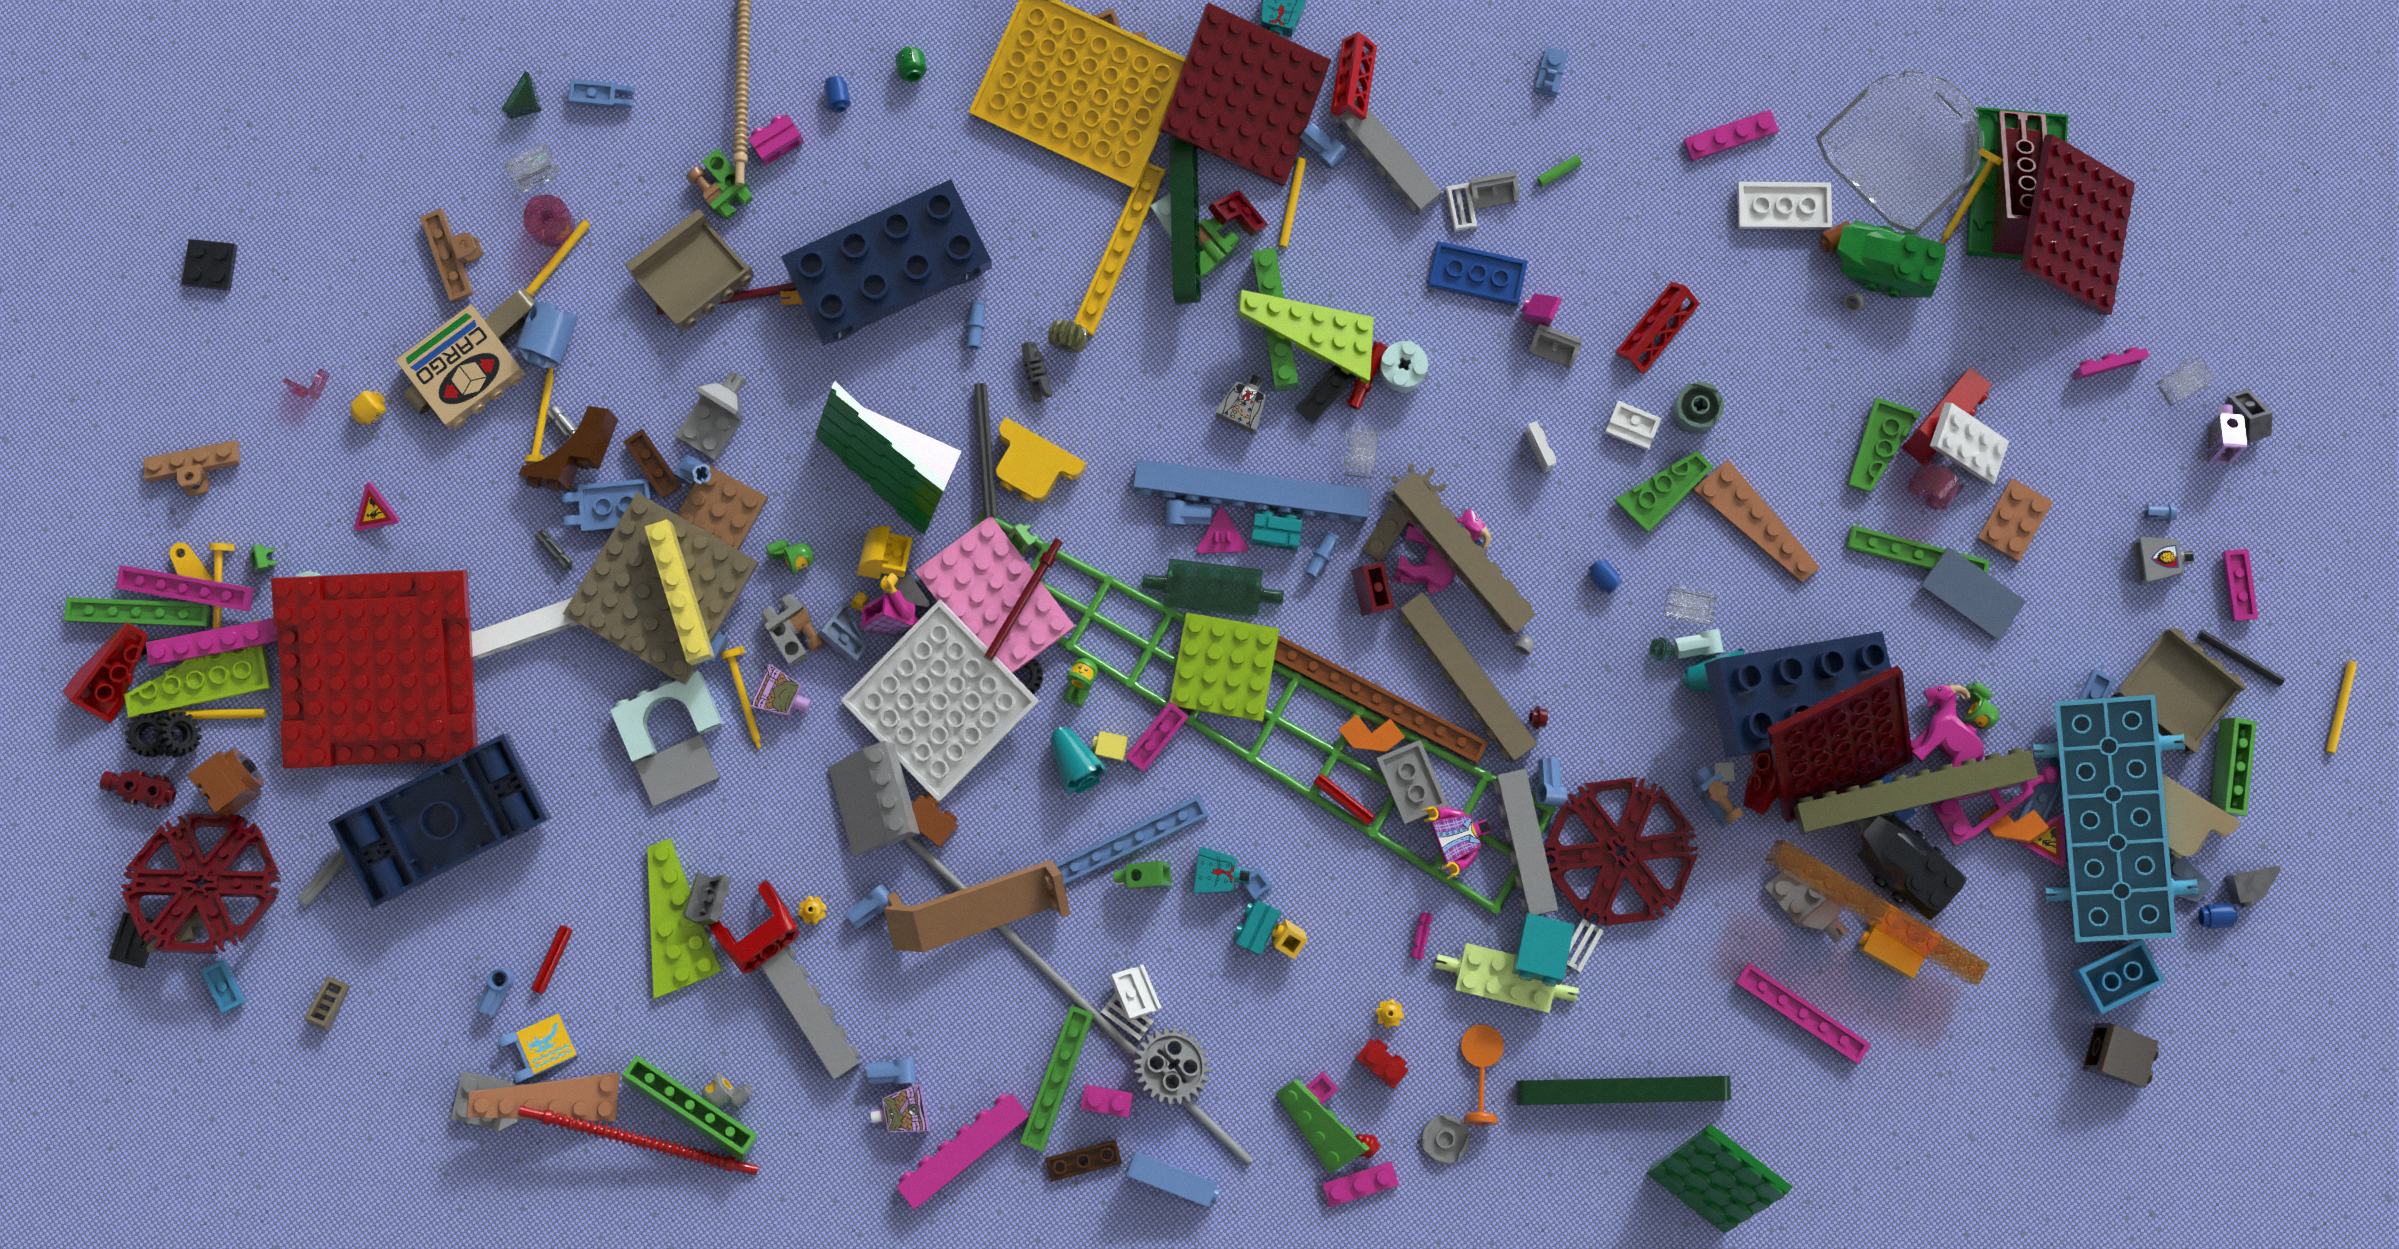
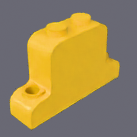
[996,417,1087,503]

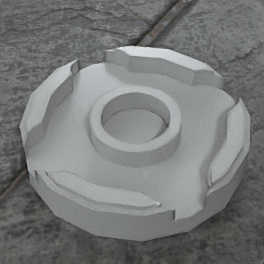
[1421,1114,1470,1164]

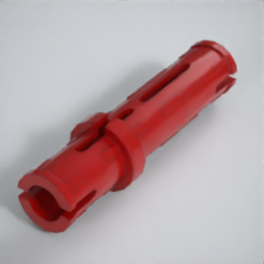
[1346,341,1388,410]

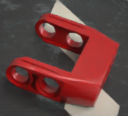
[708,880,799,974]

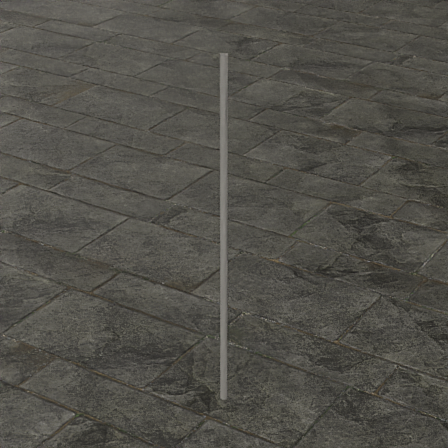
[904,837,1253,1166]

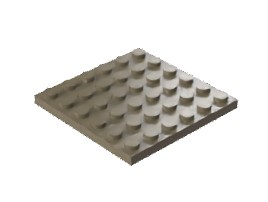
[563,492,759,685]

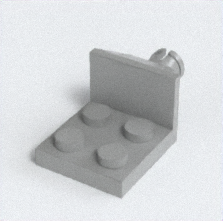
[675,370,747,461]
[1763,856,1849,943]
[451,1071,540,1131]

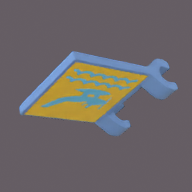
[498,1011,579,1084]

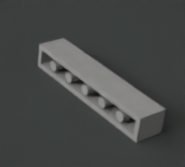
[1330,98,1442,216]
[1493,769,1558,915]
[761,944,861,1080]

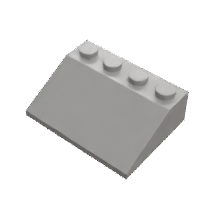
[828,741,920,857]

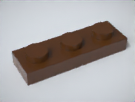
[623,428,683,500]

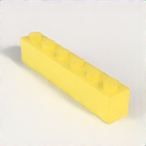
[645,519,715,665]

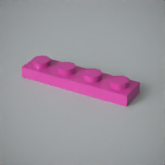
[1683,109,1779,162]

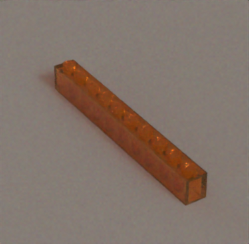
[1765,840,1990,985]

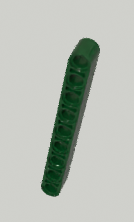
[1169,136,1201,305]
[1516,1076,1732,1105]

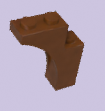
[519,406,618,492]

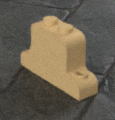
[2162,774,2242,859]

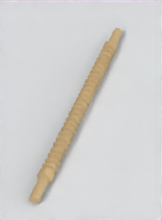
[733,0,751,186]

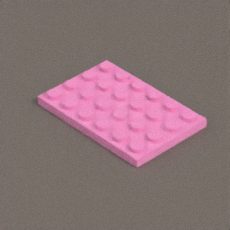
[915,517,1075,674]

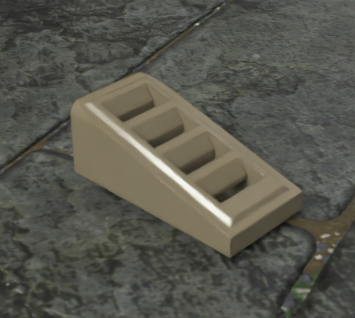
[304,976,350,1032]

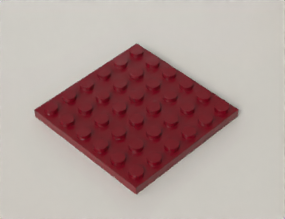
[1158,2,1331,187]
[2021,134,2135,315]
[1767,665,1913,823]

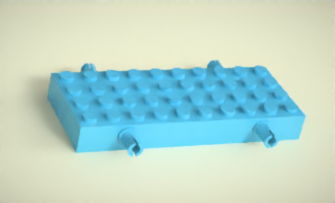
[2033,695,2198,942]

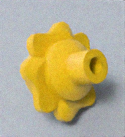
[798,896,827,925]
[1375,999,1404,1028]

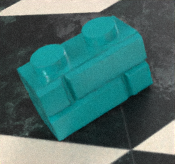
[1251,511,1302,551]
[1233,900,1281,956]

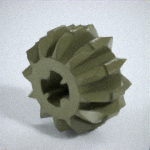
[1048,319,1088,353]

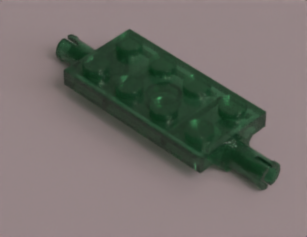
[1142,558,1284,617]

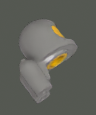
[702,1072,754,1108]

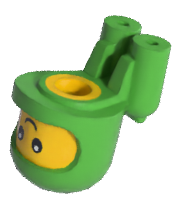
[765,539,814,576]
[1063,658,1098,707]
[1964,681,1999,730]

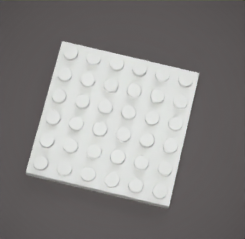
[840,600,1040,802]

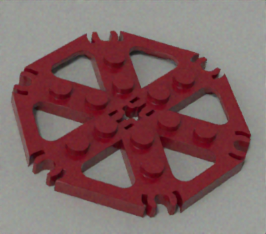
[1544,777,1698,926]
[121,814,281,954]

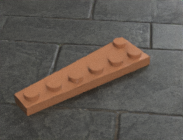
[1692,460,1820,583]
[466,1072,620,1121]

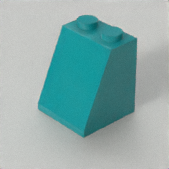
[1512,913,1575,987]

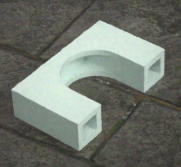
[610,671,724,763]

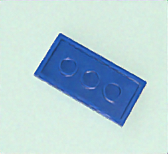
[1427,241,1528,307]

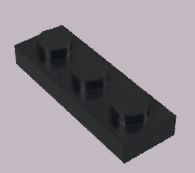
[1295,365,1357,425]

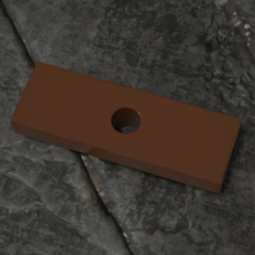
[1045,1139,1122,1182]

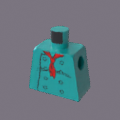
[1261,0,1307,36]
[1194,847,1251,894]

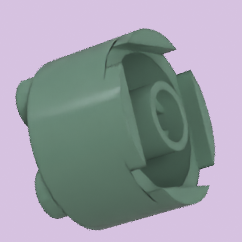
[1673,382,1724,434]

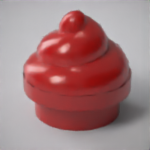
[1356,1134,1380,1159]

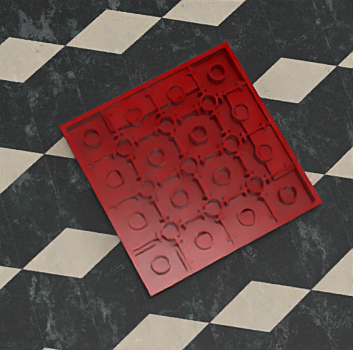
[271,569,478,769]

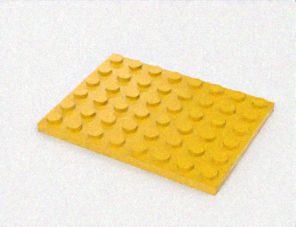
[968,0,1185,189]

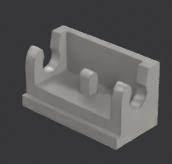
[1469,171,1520,210]
[1528,324,1583,368]

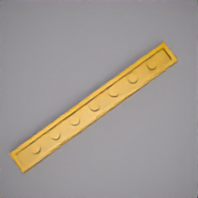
[1074,163,1166,337]

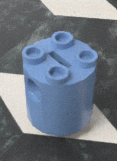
[515,301,578,368]

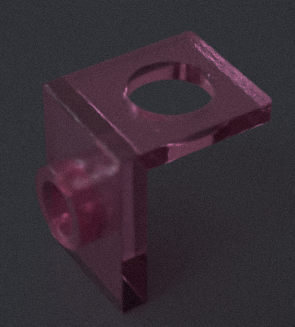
[283,368,330,400]

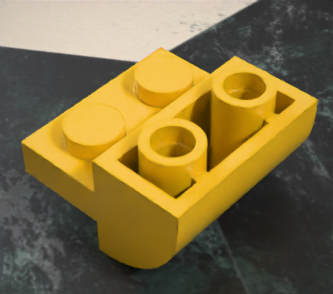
[857,526,913,579]

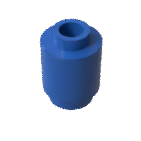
[824,76,851,112]
[1588,559,1623,594]
[2198,903,2238,929]

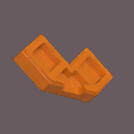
[1338,715,1405,752]
[1980,807,2049,844]

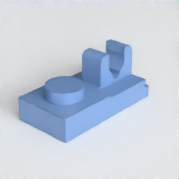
[1534,46,1568,97]

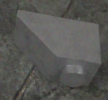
[2228,389,2273,442]
[883,571,931,610]
[2225,865,2281,908]

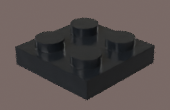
[182,239,238,291]

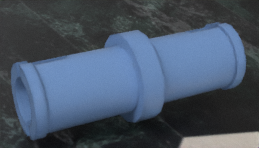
[966,301,985,350]
[1304,532,1340,579]

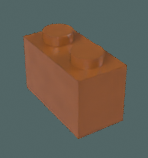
[912,795,959,848]

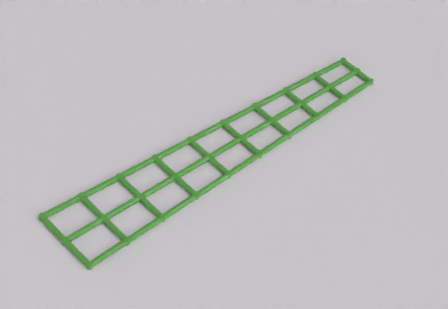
[972,511,1556,914]

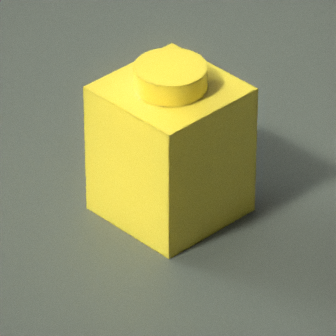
[1091,731,1128,762]

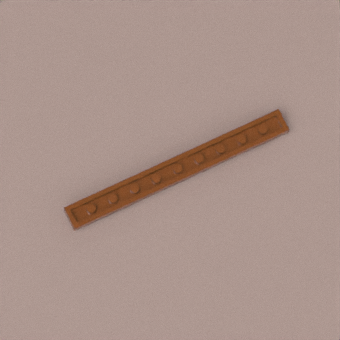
[1274,636,1488,764]

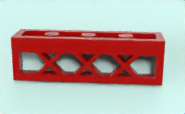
[1331,31,1377,121]
[1615,281,1700,374]

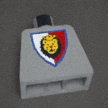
[2133,537,2194,585]

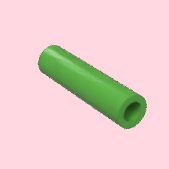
[1537,155,1582,187]

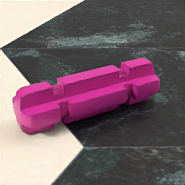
[1411,912,1433,960]

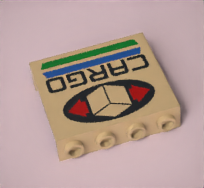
[396,304,526,430]

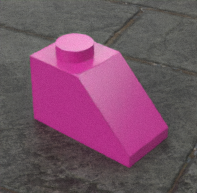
[1521,293,1562,327]

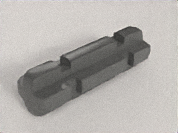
[535,529,573,570]

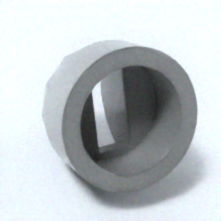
[1844,292,1865,312]
[1513,635,1534,655]

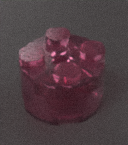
[523,195,575,247]
[1907,458,1965,511]

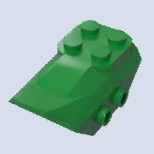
[1837,220,1946,298]

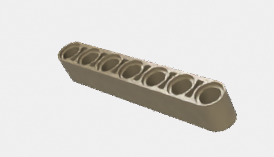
[404,289,535,414]

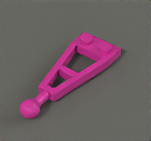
[1931,765,2061,847]

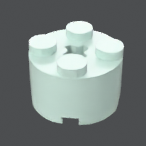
[1379,341,1428,393]

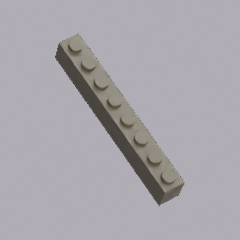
[1386,471,1535,635]
[1398,592,1537,762]

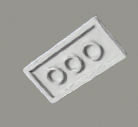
[1737,182,1832,230]
[1930,403,2009,484]

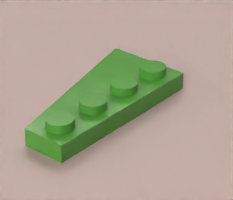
[1847,397,1921,493]
[1614,451,1714,533]
[1276,1079,1370,1174]

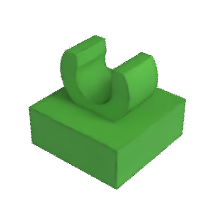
[1007,523,1039,555]
[248,544,277,574]

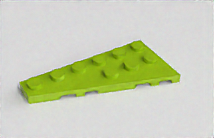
[1237,290,1374,384]
[124,619,272,719]
[647,838,722,999]

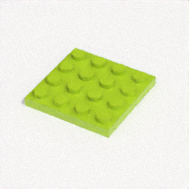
[1170,612,1280,722]

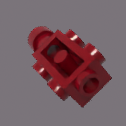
[100,769,177,810]

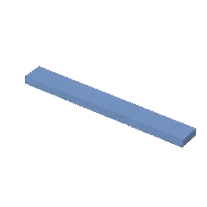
[2017,668,2116,822]
[1054,795,1209,886]

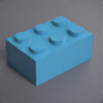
[2070,939,2166,1015]

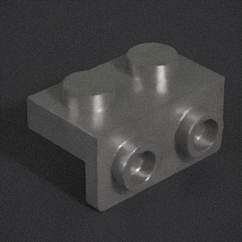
[683,873,731,926]

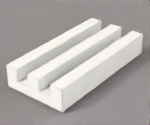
[1445,183,1477,233]
[1567,919,1604,972]
[1101,993,1154,1041]

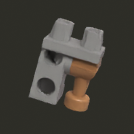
[762,594,827,668]

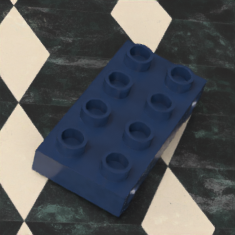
[781,179,992,346]
[1704,631,1891,758]
[328,733,552,908]

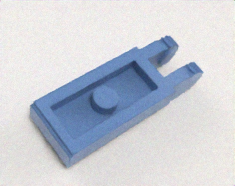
[568,79,635,109]

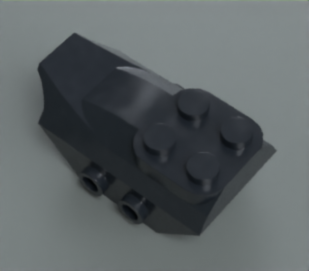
[1857,813,1967,920]

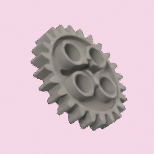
[1132,1027,1211,1107]

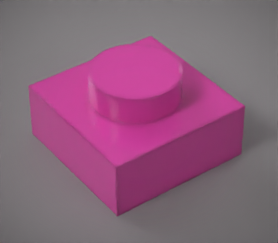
[1305,1071,1339,1105]

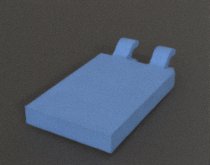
[561,479,651,533]

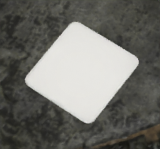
[1715,762,1735,782]

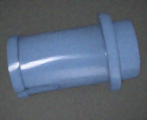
[2145,504,2177,522]

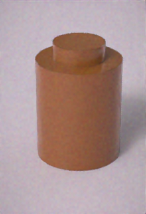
[1819,221,1850,254]

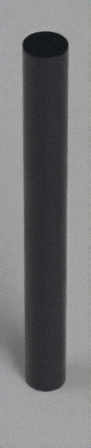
[2197,630,2285,686]

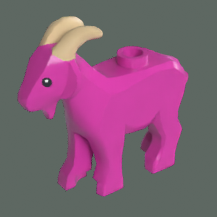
[1393,509,1491,595]
[1911,685,1984,768]

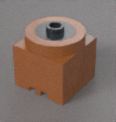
[187,748,264,816]

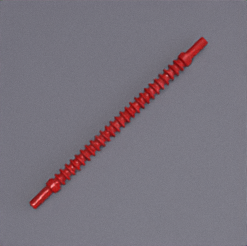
[518,1105,759,1175]

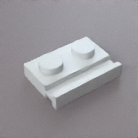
[1605,401,1662,451]
[1524,421,1556,473]
[1110,964,1161,1021]

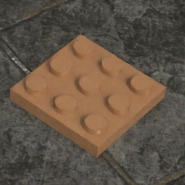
[677,464,769,550]

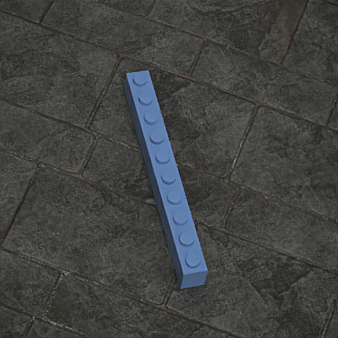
[1134,459,1371,524]

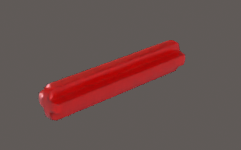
[1314,773,1375,826]
[531,925,572,994]

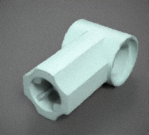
[1674,629,1724,659]

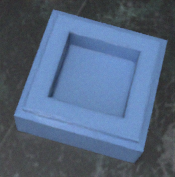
[1241,867,1273,901]

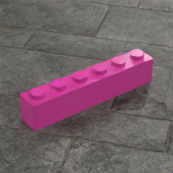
[896,1093,1030,1210]

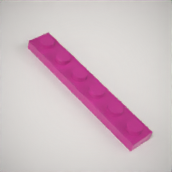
[116,565,254,611]
[146,618,278,667]
[1735,963,1871,1064]

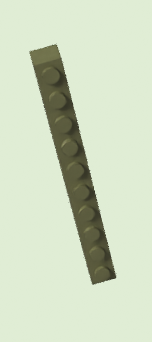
[1793,747,2039,835]

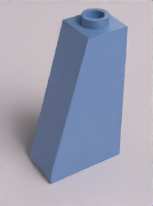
[1126,1151,1220,1207]

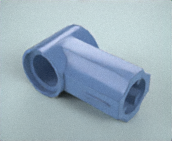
[1300,123,1347,169]
[674,454,712,485]
[1165,500,1211,527]
[1535,758,1567,807]
[845,884,890,929]
[475,968,515,1017]
[867,1058,916,1084]

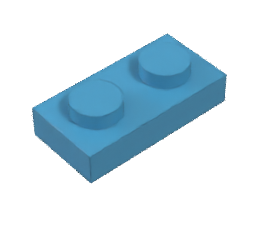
[201,959,246,1014]

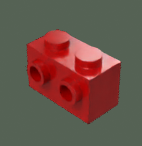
[1355,1038,1409,1089]

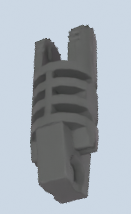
[1021,342,1053,403]

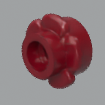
[1529,706,1548,729]

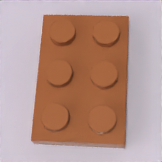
[1976,478,2053,563]

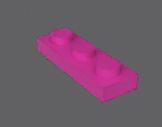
[2073,347,2150,380]
[2222,549,2259,622]
[1125,701,1189,772]
[1322,1161,1399,1207]

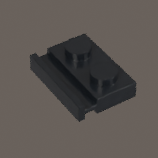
[108,912,154,968]

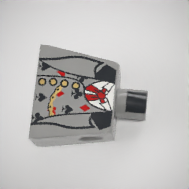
[1215,375,1266,435]

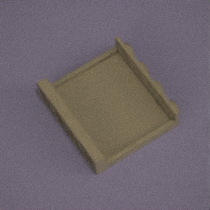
[625,209,754,333]
[2113,627,2247,755]

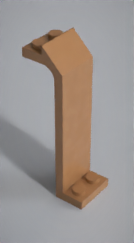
[884,859,1071,952]

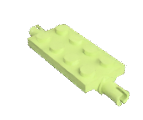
[1434,943,1579,1013]

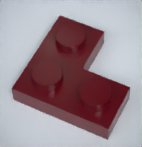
[1208,190,1268,237]

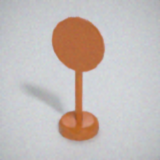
[1461,1024,1504,1126]

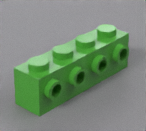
[2211,717,2257,817]

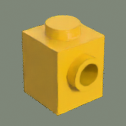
[1271,919,1308,959]

